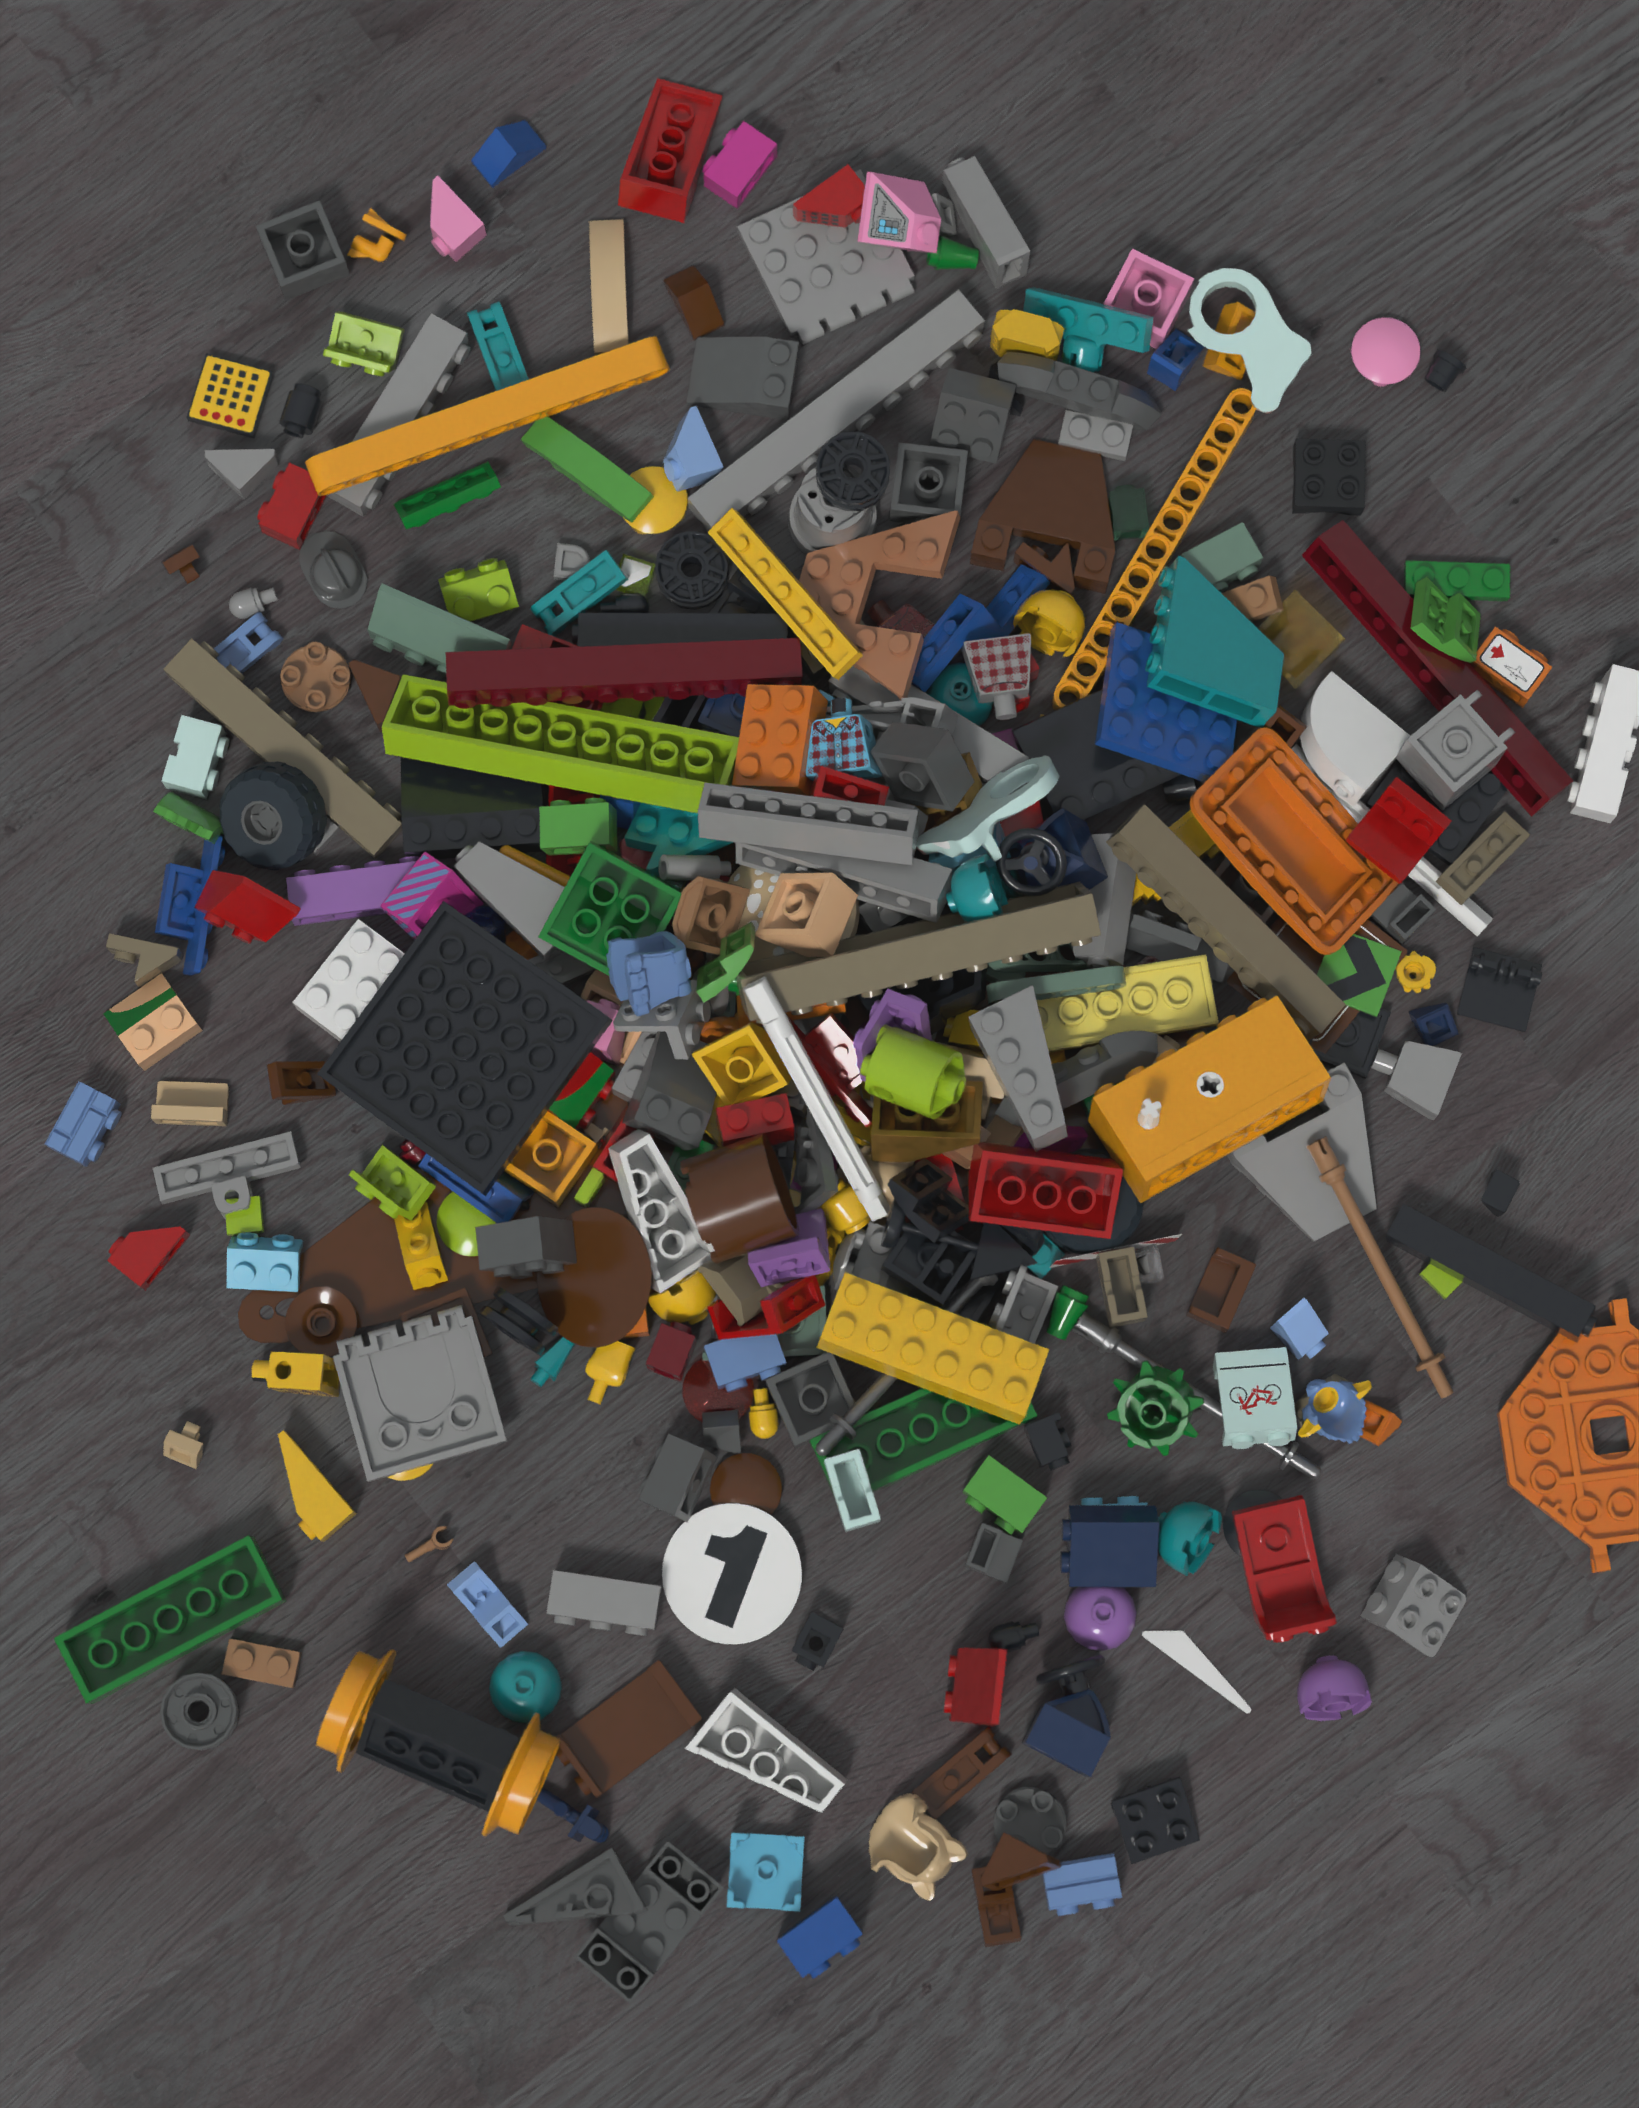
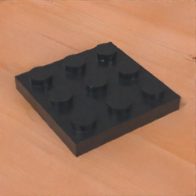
[1366,721,1508,866]

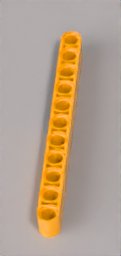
[305,336,670,496]
[1052,388,1256,711]

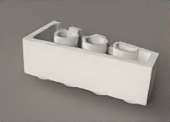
[608,1129,715,1293]

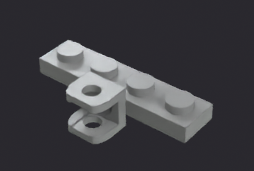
[153,1131,301,1220]

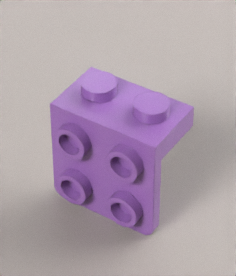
[853,989,932,1082]

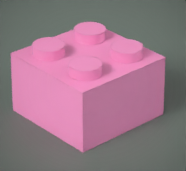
[1104,248,1194,349]

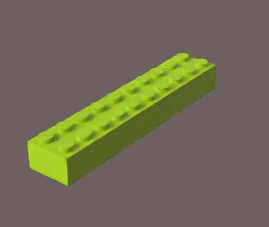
[382,674,739,813]

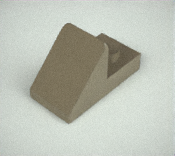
[106,933,183,987]

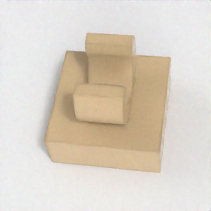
[164,1421,203,1469]

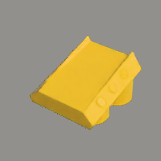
[990,309,1064,361]

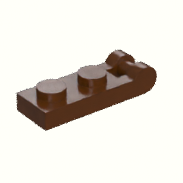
[912,1726,1012,1820]

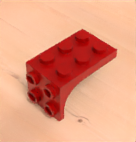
[1232,1495,1337,1643]

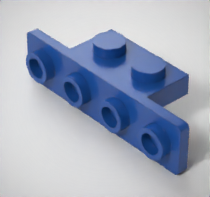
[155,835,225,976]

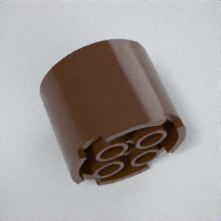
[680,1133,799,1264]

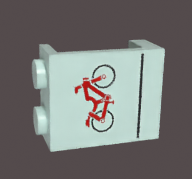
[1213,1347,1297,1449]

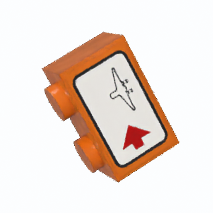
[1470,626,1552,708]

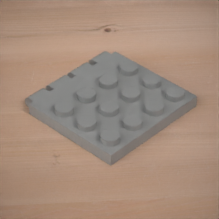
[737,169,915,345]
[333,1305,508,1482]

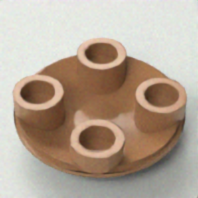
[280,642,351,712]

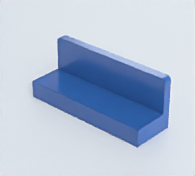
[418,1153,534,1223]

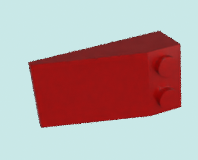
[618,78,723,223]
[943,1648,1007,1726]

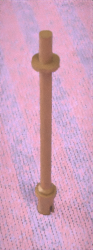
[1306,1136,1454,1399]

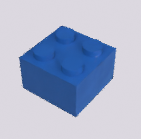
[777,1895,863,1979]

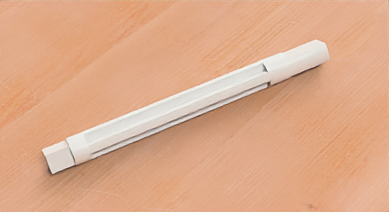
[1291,744,1493,937]
[743,977,891,1222]

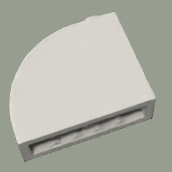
[1300,671,1410,806]

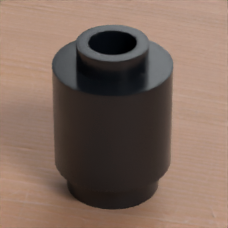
[279,384,322,438]

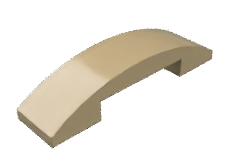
[589,219,629,355]

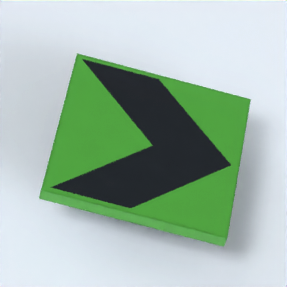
[1317,934,1402,1017]

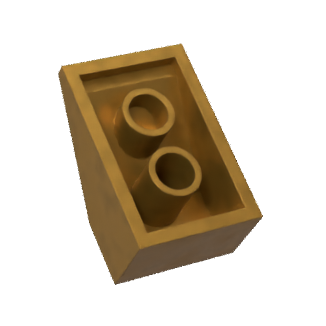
[871,1081,983,1162]

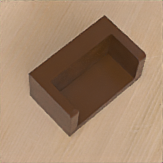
[1186,1247,1257,1333]

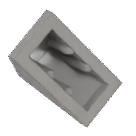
[205,449,279,499]

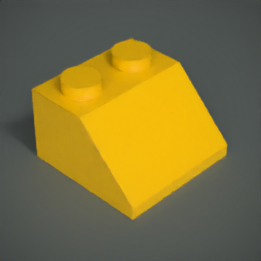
[692,1022,792,1106]

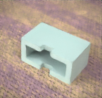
[161,715,229,800]
[824,1449,881,1532]

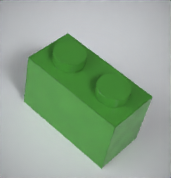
[539,798,617,856]
[962,1455,1047,1535]

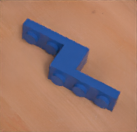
[911,564,1050,692]

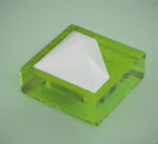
[616,554,655,597]

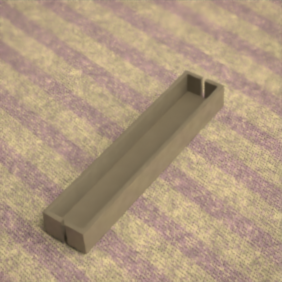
[736,881,1101,1024]

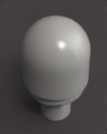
[229,587,278,619]

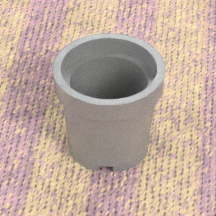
[788,466,878,556]

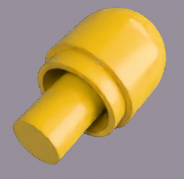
[749,1388,779,1439]

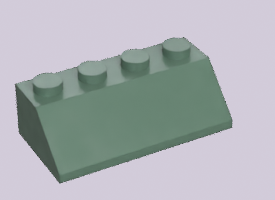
[367,583,512,678]

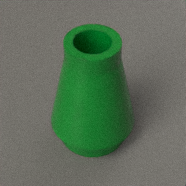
[926,236,979,270]
[1046,1285,1089,1341]

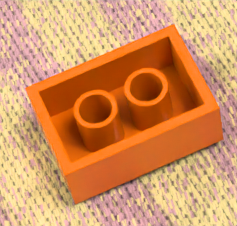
[732,684,828,796]

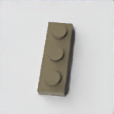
[1435,811,1530,906]

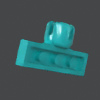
[1023,287,1154,372]

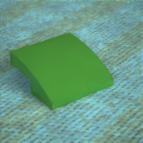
[1411,577,1481,663]
[696,921,755,1003]

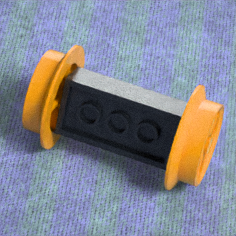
[316,1649,561,1837]

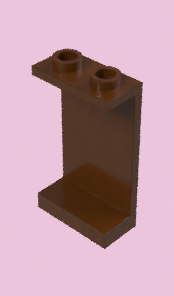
[556,1660,703,1798]

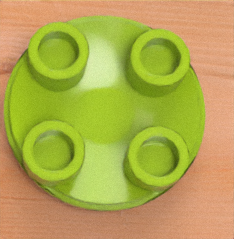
[437,1192,496,1256]

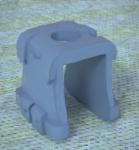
[606,931,692,1017]

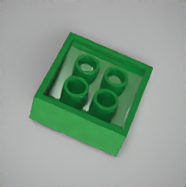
[538,841,682,976]

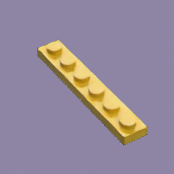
[708,508,863,680]

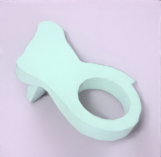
[1188,268,1312,414]
[916,755,1060,862]

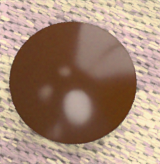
[710,1453,782,1515]

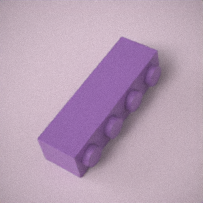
[286,856,420,926]

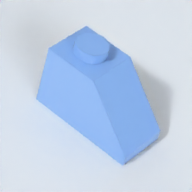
[663,406,724,492]
[1270,1298,1329,1360]

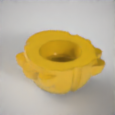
[1395,951,1436,993]

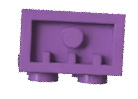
[748,1208,831,1287]

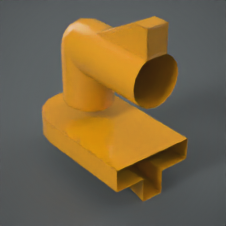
[347,208,407,262]

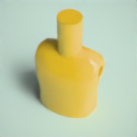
[585,1341,636,1405]

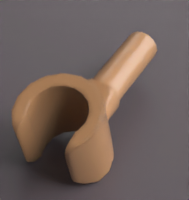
[405,1526,453,1563]

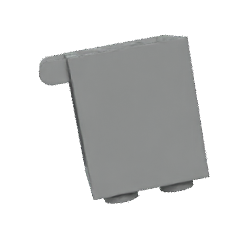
[1396,690,1516,811]

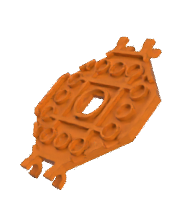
[1497,1298,1639,1573]

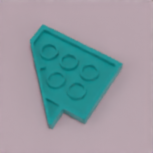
[624,803,733,876]

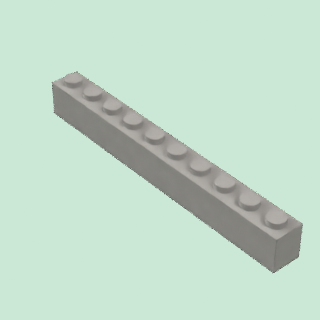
[688,290,985,531]

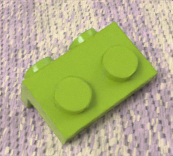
[323,311,404,376]
[438,558,519,621]
[349,1145,436,1221]

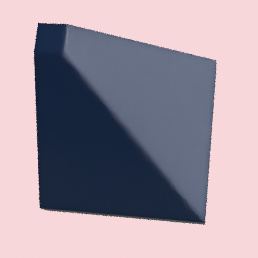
[1409,1003,1459,1046]

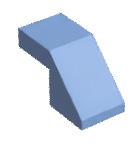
[447,1561,528,1648]

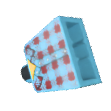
[806,698,882,781]

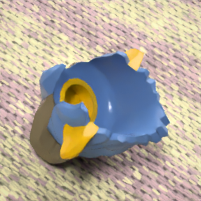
[1294,1373,1372,1444]

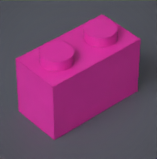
[702,121,777,209]

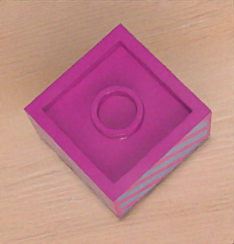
[380,852,484,940]

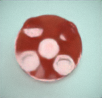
[682,1358,754,1422]

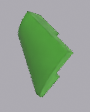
[153,792,224,844]

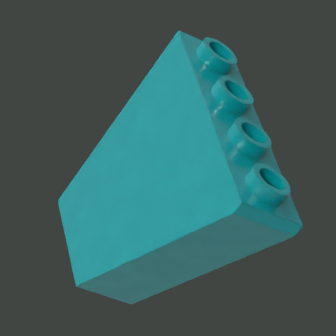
[1145,556,1284,728]

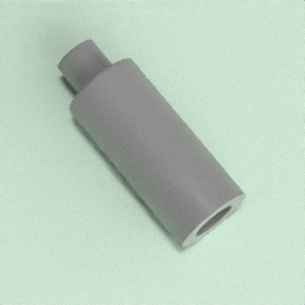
[659,854,731,881]

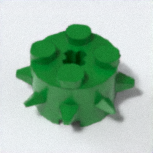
[1107,1360,1204,1456]

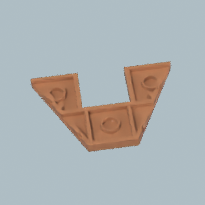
[799,511,960,701]

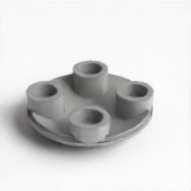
[833,1229,867,1291]

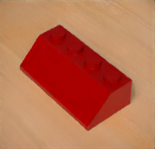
[969,1142,1123,1239]

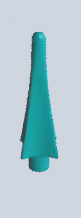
[530,1337,575,1387]

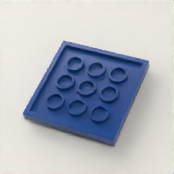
[1095,622,1237,782]

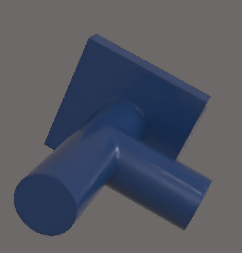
[537,1788,609,1843]

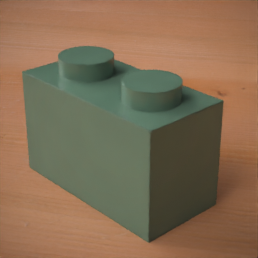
[1181,522,1263,593]

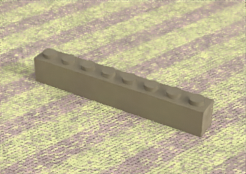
[163,638,402,860]
[1106,804,1346,1041]

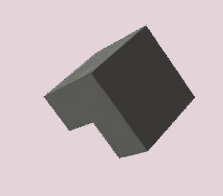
[1369,883,1436,945]
[964,1523,1023,1584]

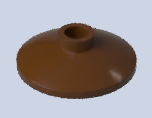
[285,1286,357,1357]

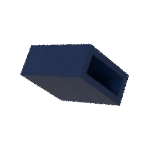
[1060,1505,1159,1587]

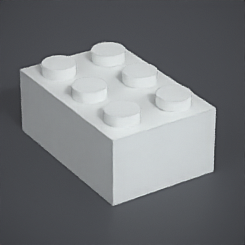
[293,919,405,1042]

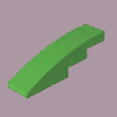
[521,417,654,523]

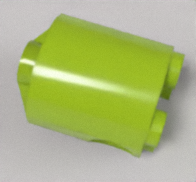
[860,1024,966,1119]

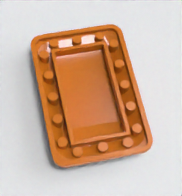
[1190,727,1399,955]

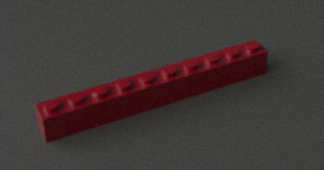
[1301,520,1573,817]
[446,638,803,709]

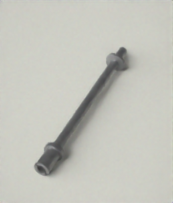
[816,1264,999,1456]
[1072,1312,1322,1479]

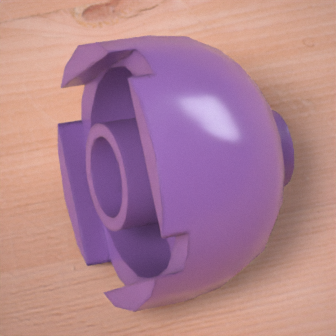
[1064,1587,1137,1651]
[1297,1655,1372,1721]

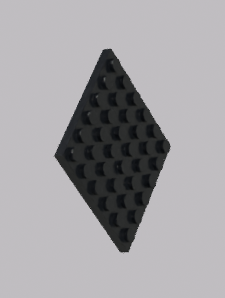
[317,901,613,1196]

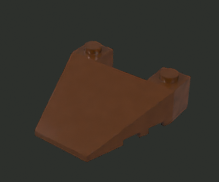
[970,439,1115,594]

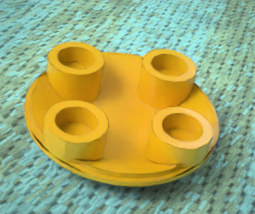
[623,466,688,534]

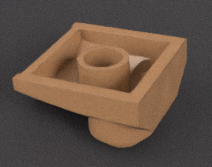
[672,876,750,955]

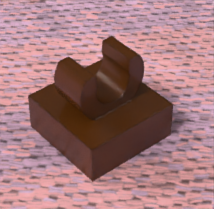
[161,544,200,584]

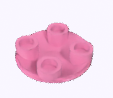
[1351,318,1420,387]

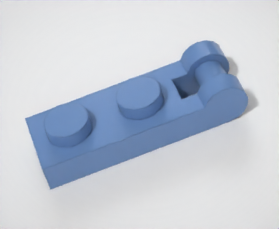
[214,612,283,674]

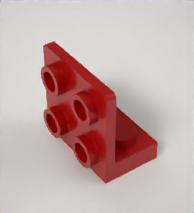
[1346,777,1452,884]

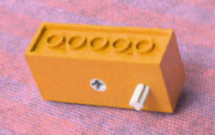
[1088,996,1331,1204]

